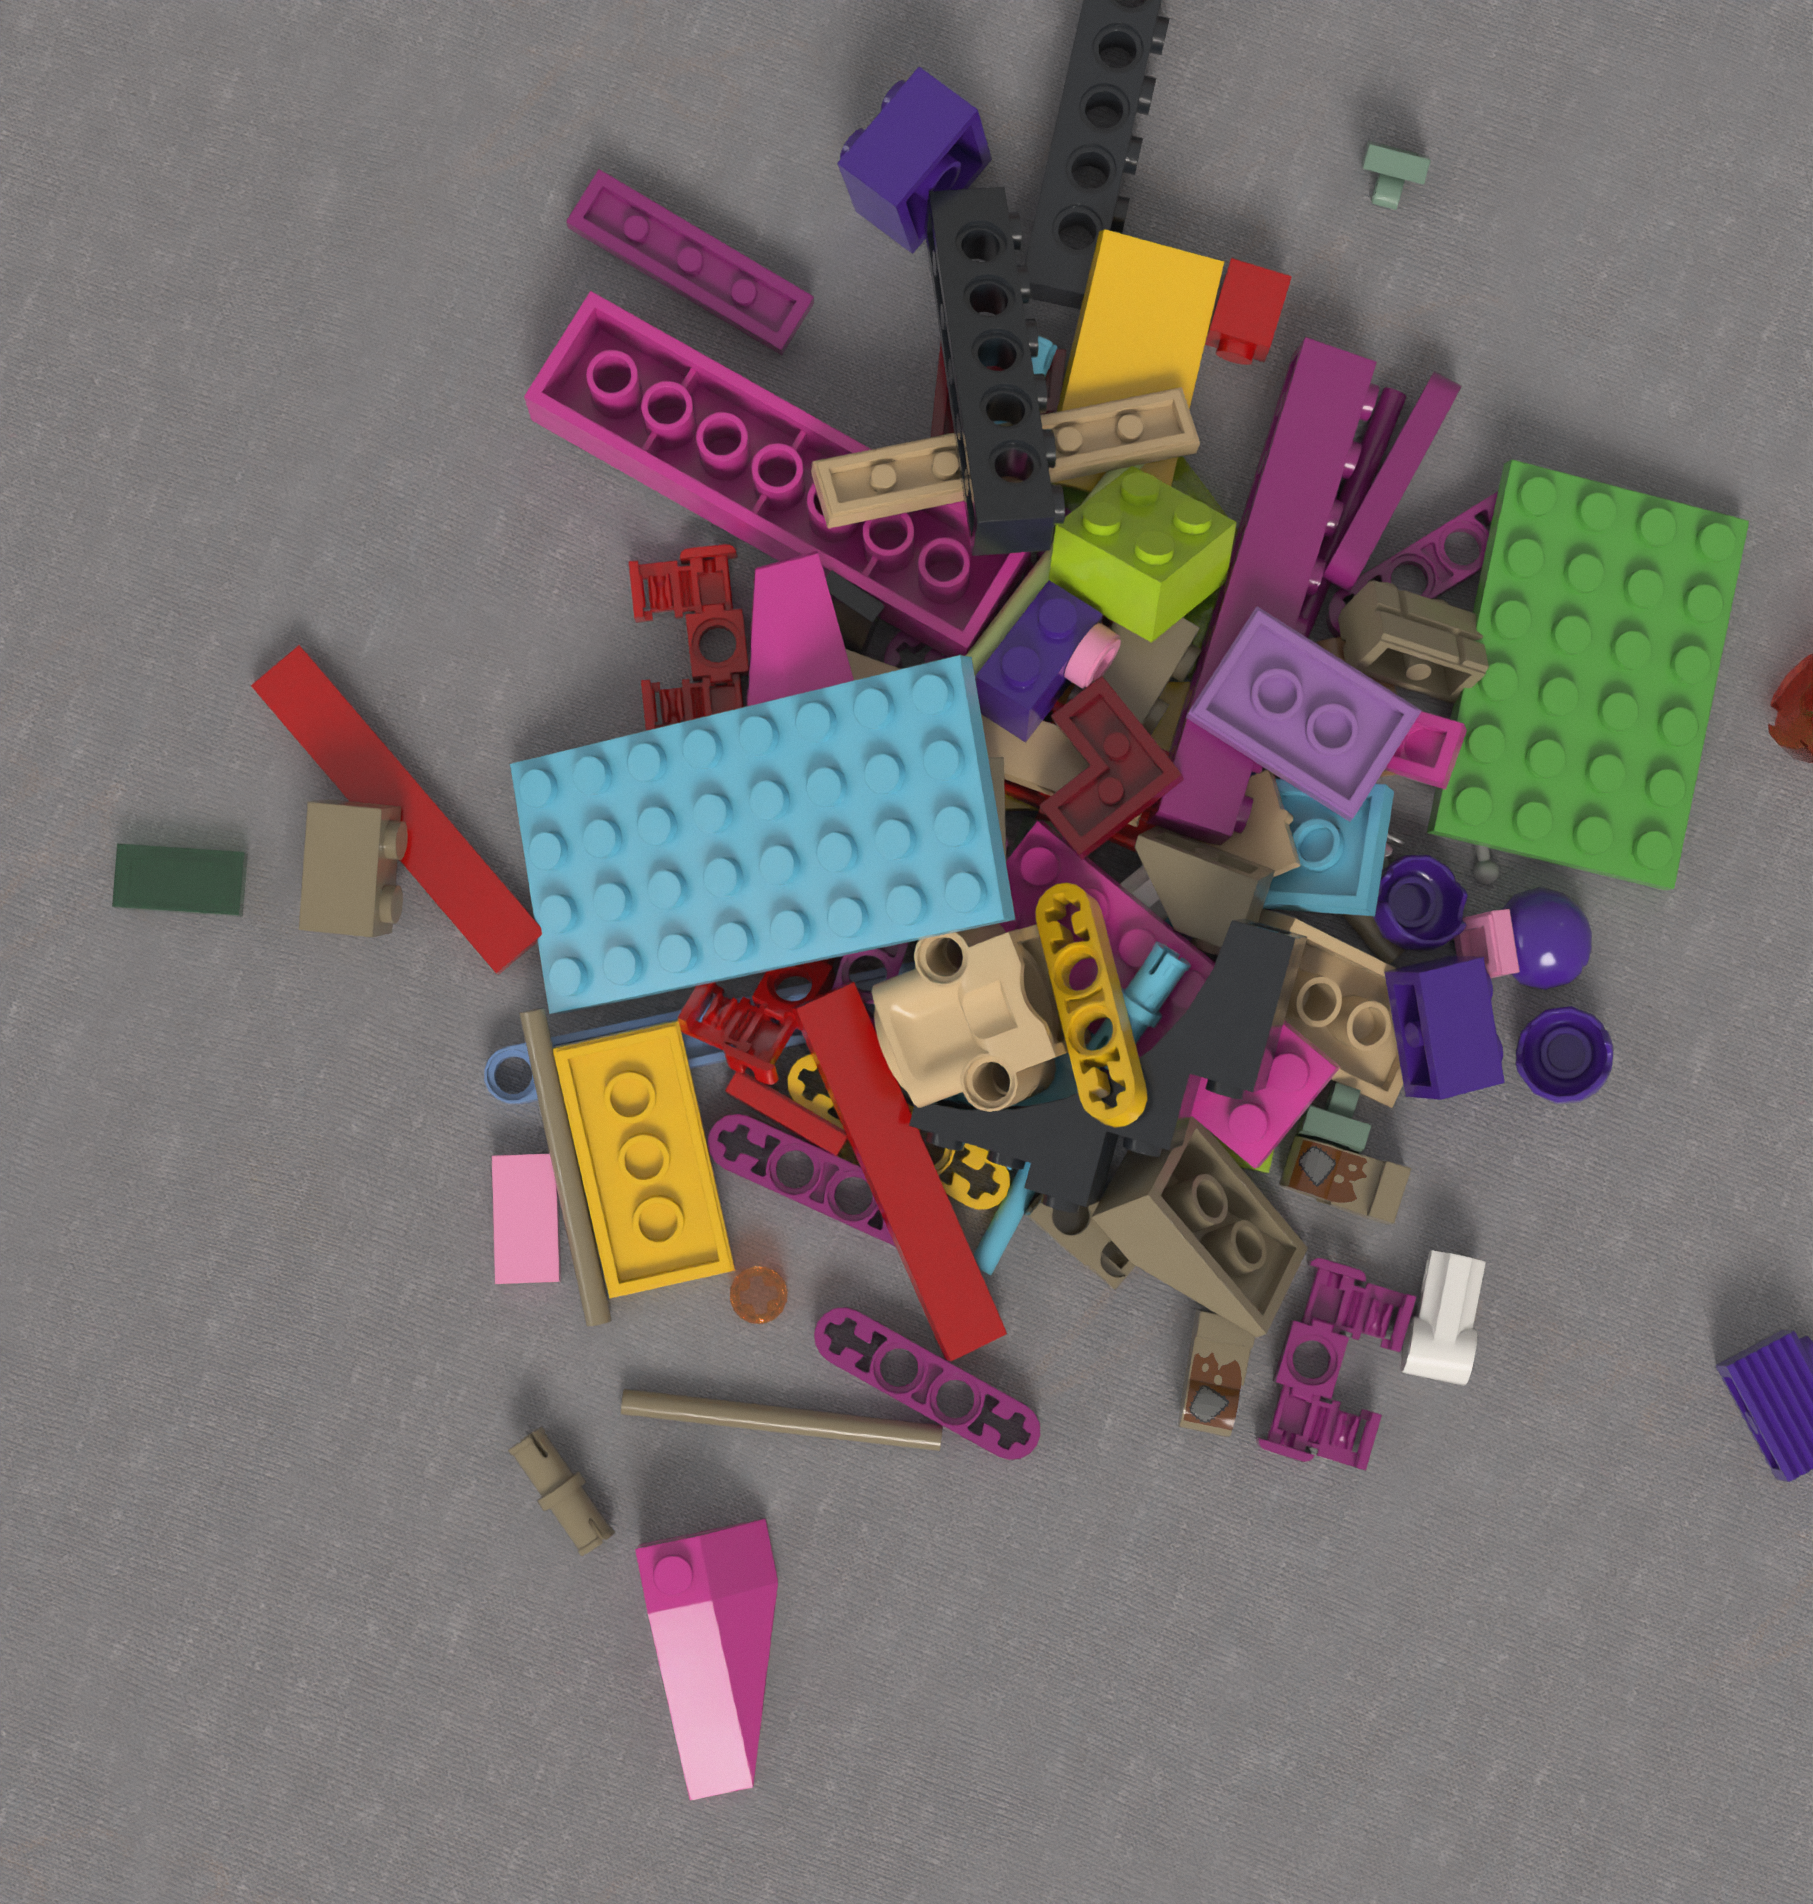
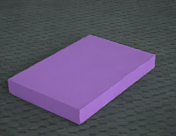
[1186,606,1422,822]

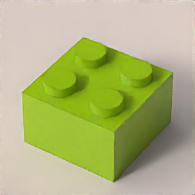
[1049,466,1237,643]

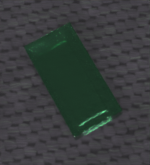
[112,843,248,917]

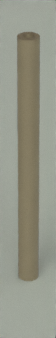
[519,1008,612,1326]
[621,1389,943,1451]

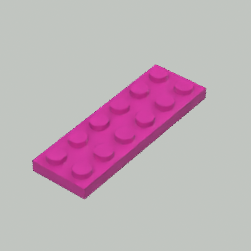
[998,821,1341,1169]

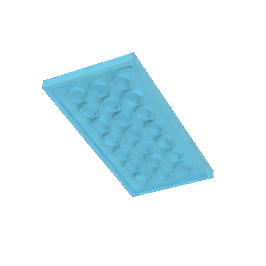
[510,655,1015,1014]

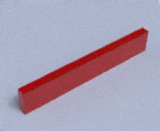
[251,645,542,975]
[791,982,1007,1362]

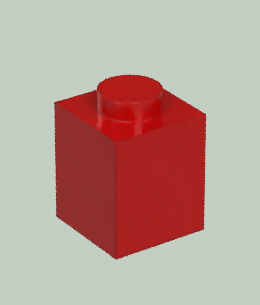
[1205,258,1292,365]

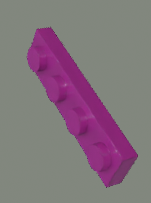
[566,169,814,355]

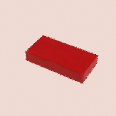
[725,1071,848,1157]

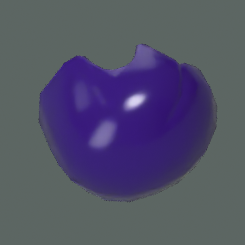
[1372,855,1468,951]
[1501,887,1592,990]
[1515,1006,1614,1104]

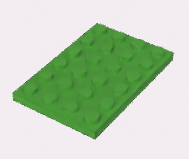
[1426,459,1749,890]

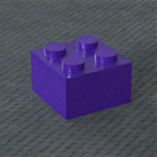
[837,67,992,254]

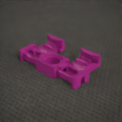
[1256,1258,1416,1471]

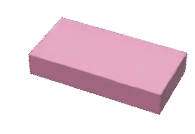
[492,1154,561,1284]

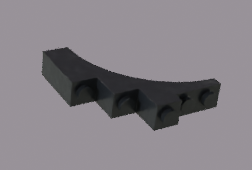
[909,919,1307,1213]

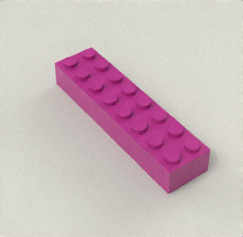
[524,291,1031,658]

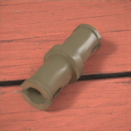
[508,1426,615,1556]

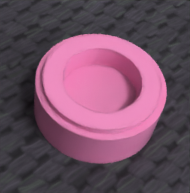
[1064,623,1121,690]

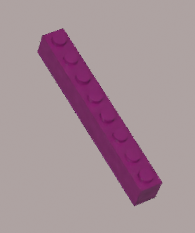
[1147,337,1379,846]

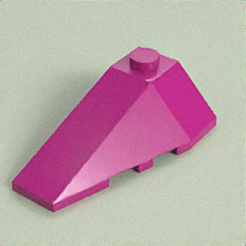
[746,551,854,707]
[635,1518,778,1800]

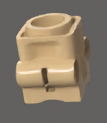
[872,924,1092,1112]

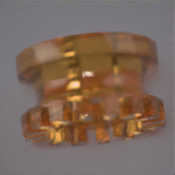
[730,1266,788,1324]

